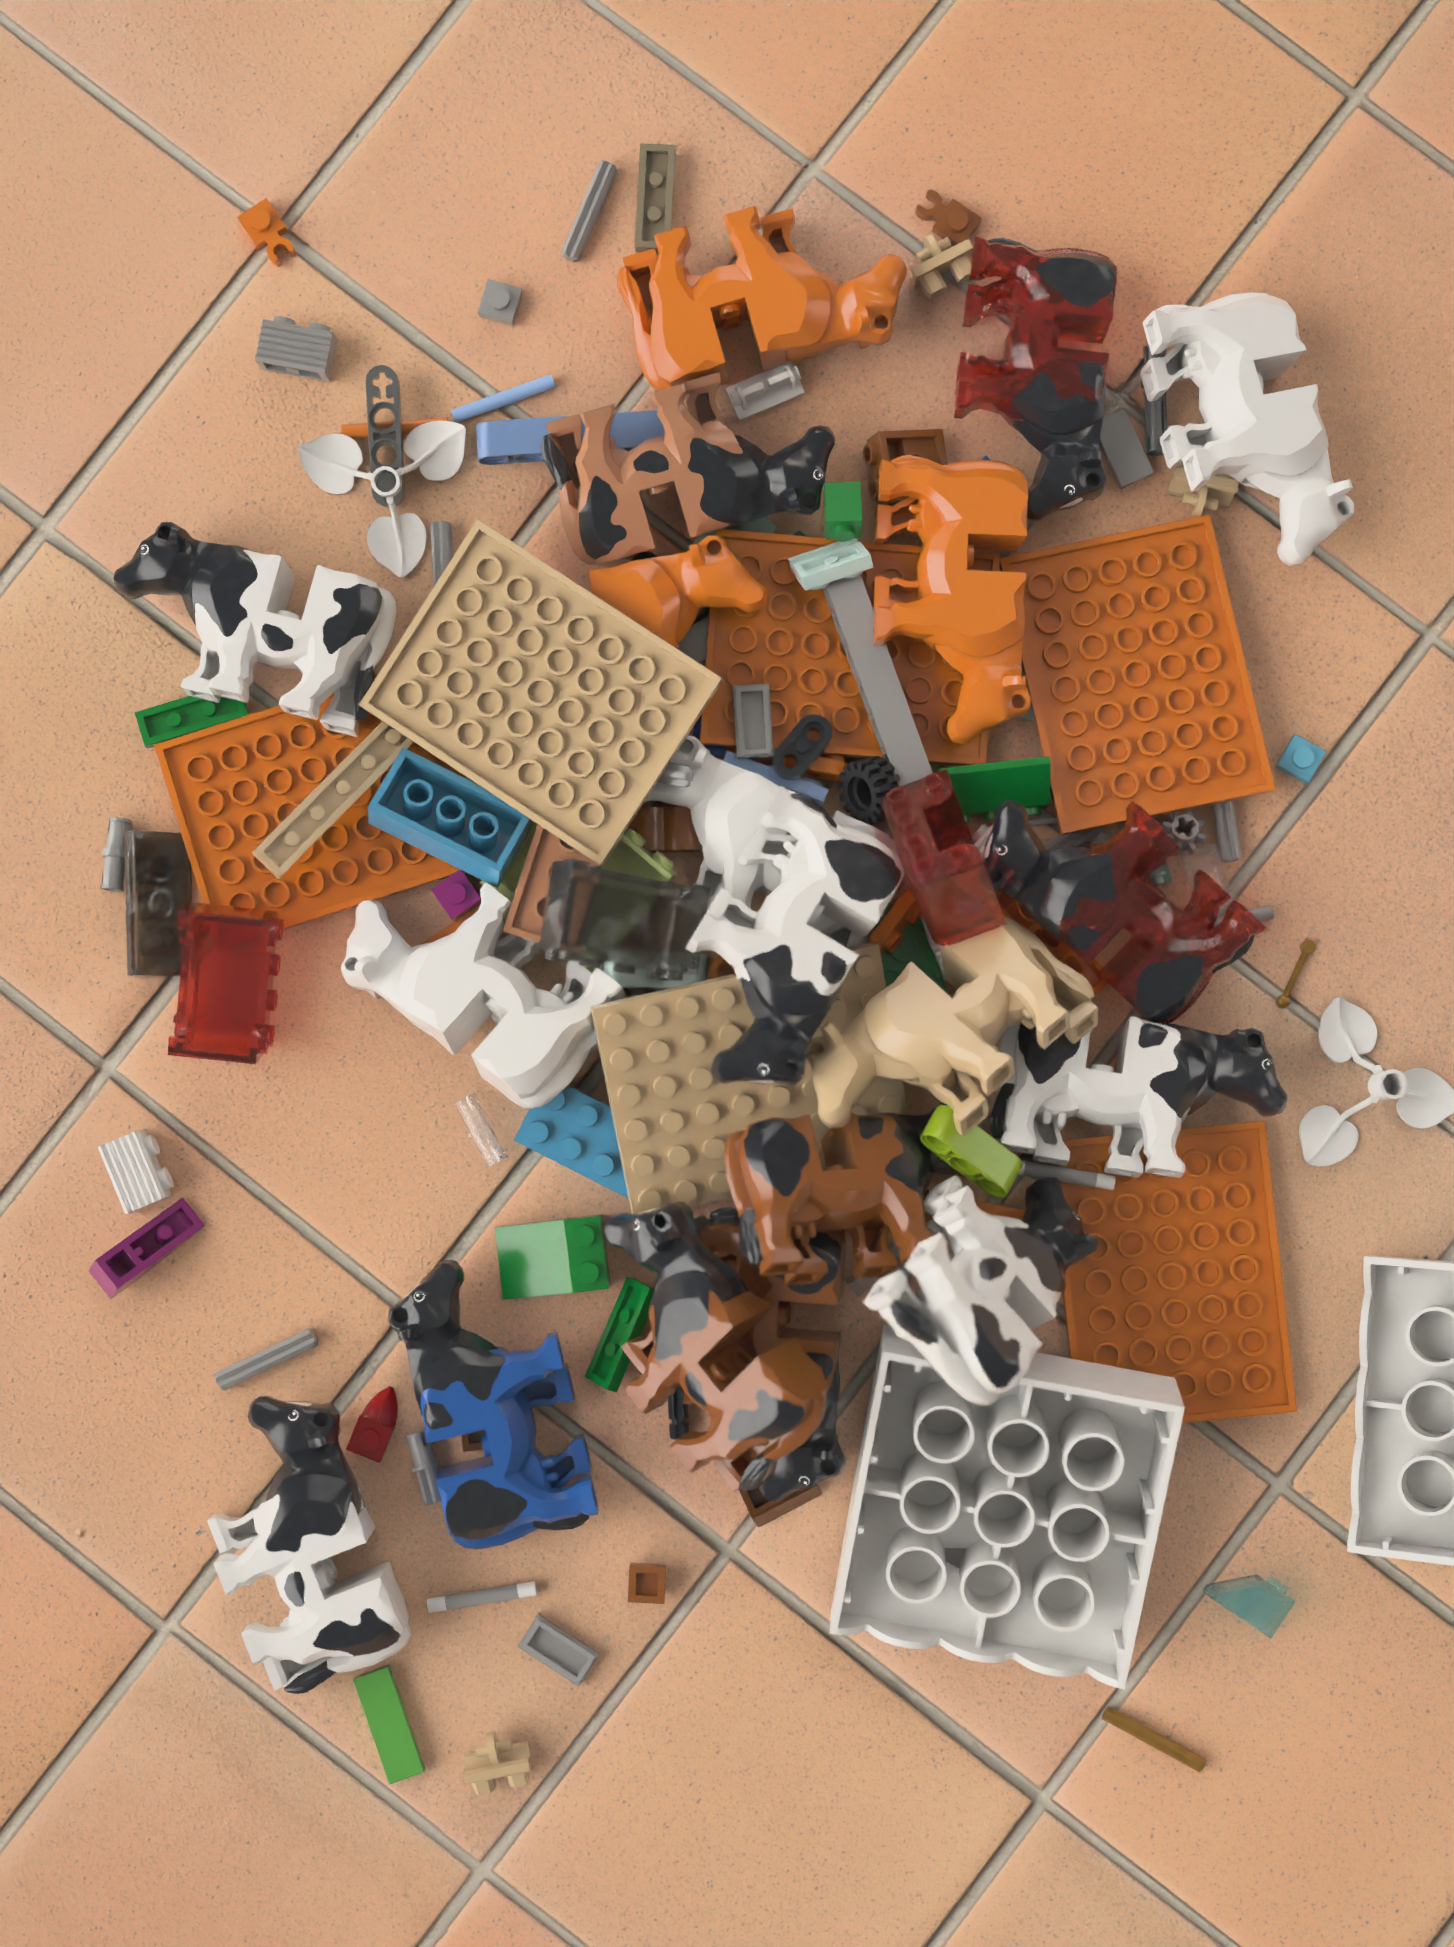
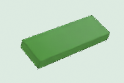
[353,1665,425,1785]

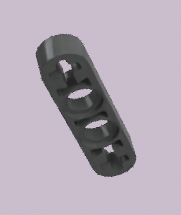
[366,365,406,508]

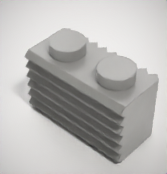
[255,316,338,382]

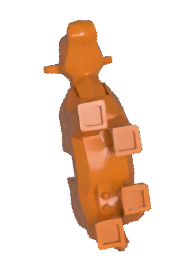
[617,206,907,394]
[871,455,1031,744]
[588,535,767,650]

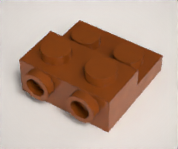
[863,429,948,506]

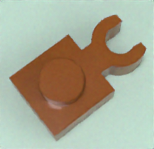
[915,189,982,246]

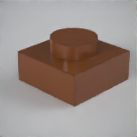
[628,1563,666,1604]

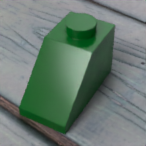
[822,482,862,542]

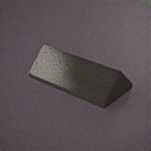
[124,830,194,979]

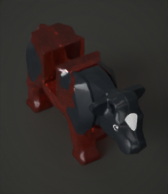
[954,236,1117,521]
[977,799,1266,1024]

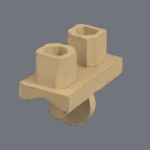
[909,234,976,300]
[1166,462,1239,517]
[463,1731,531,1796]

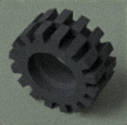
[838,756,903,825]

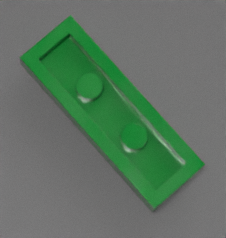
[135,696,250,749]
[584,1276,655,1393]

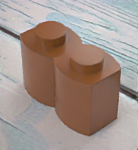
[628,801,703,853]

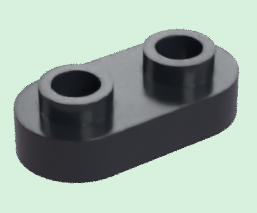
[772,714,832,780]

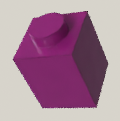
[431,870,481,921]

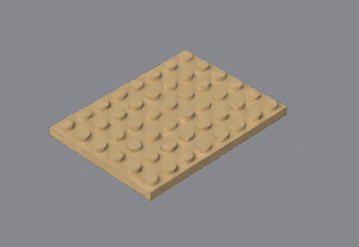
[359,519,723,866]
[590,942,908,1214]

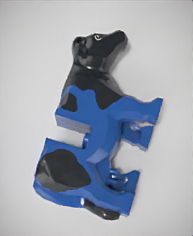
[388,1260,599,1549]

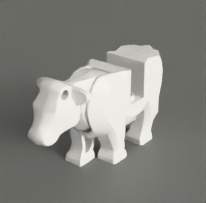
[1140,292,1354,566]
[644,735,901,948]
[341,882,626,1109]

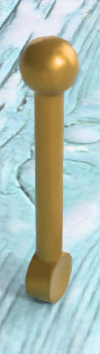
[1276,940,1316,1009]

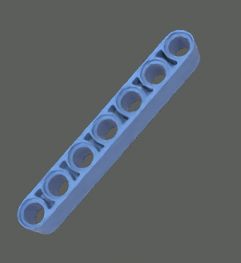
[476,408,721,465]

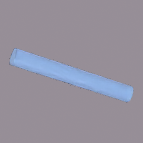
[451,374,556,423]

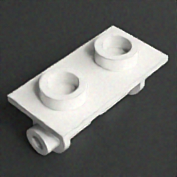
[726,362,805,421]

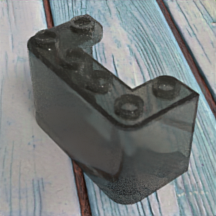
[538,859,711,981]

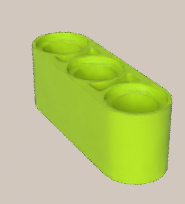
[920,1105,1023,1198]

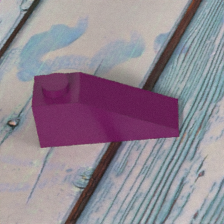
[89,1197,205,1299]

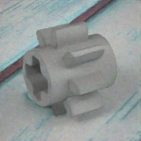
[1160,810,1206,856]

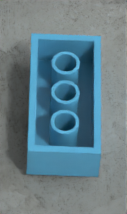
[368,747,532,888]
[514,1085,629,1199]

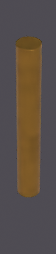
[1102,1706,1206,1772]

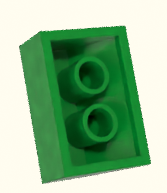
[935,756,1050,825]

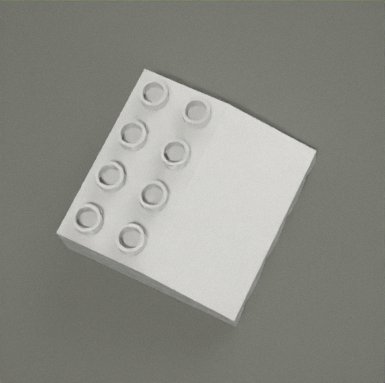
[1347,1255,1454,1566]
[829,1324,1185,1690]

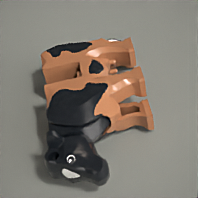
[541,372,835,565]

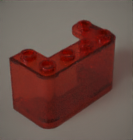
[881,769,1006,946]
[167,902,284,1064]

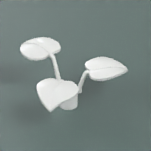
[298,421,466,577]
[1299,996,1454,1167]

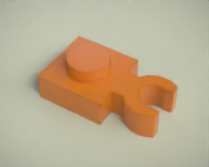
[237,198,296,267]

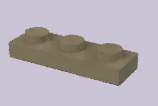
[635,143,676,253]

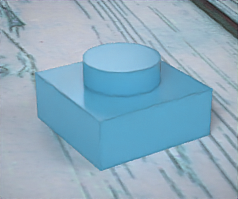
[1275,734,1327,784]

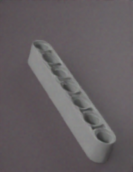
[823,575,942,817]

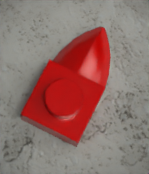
[346,1386,398,1463]

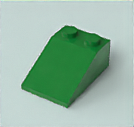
[495,1214,611,1300]

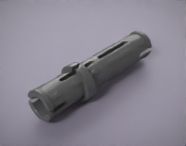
[1141,345,1167,456]

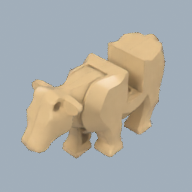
[806,910,1098,1136]

